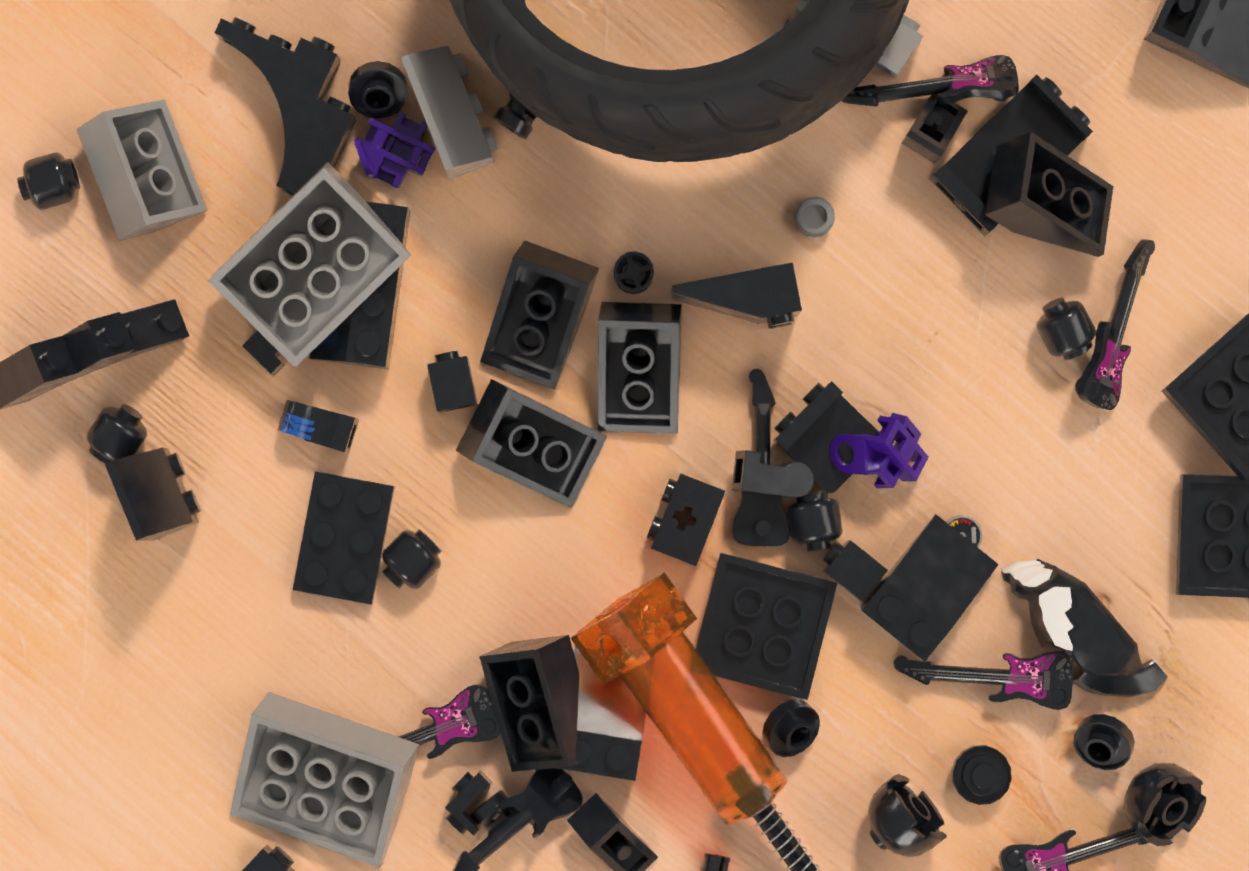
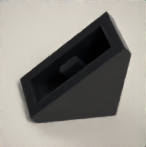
[901,94,968,164]

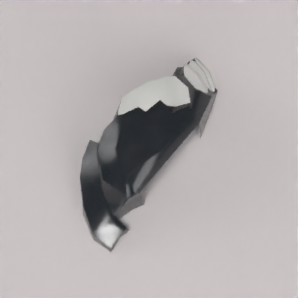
[1002,559,1168,697]

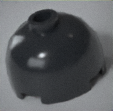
[1124,763,1206,846]
[868,774,947,857]

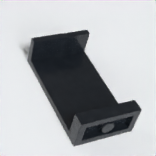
[929,74,1093,236]

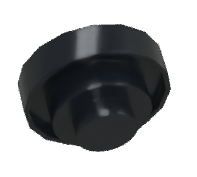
[348,61,408,118]
[762,699,820,757]
[1073,714,1135,770]
[951,745,1012,805]

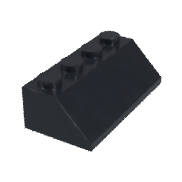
[309,202,411,370]

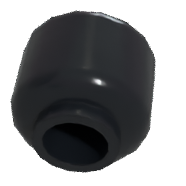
[17,152,80,210]
[1036,297,1096,360]
[87,404,147,463]
[788,492,843,552]
[382,529,442,589]

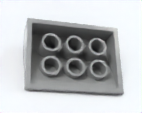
[208,162,411,367]
[230,692,419,868]

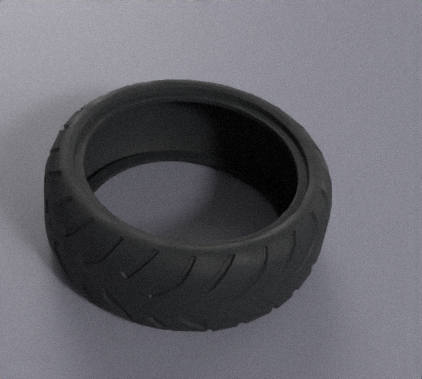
[450,0,909,162]

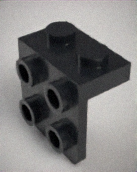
[773,381,880,493]

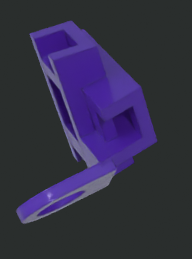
[354,112,435,188]
[830,413,929,488]

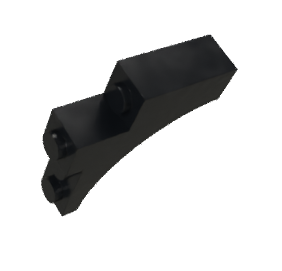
[214,17,357,196]
[0,299,189,410]

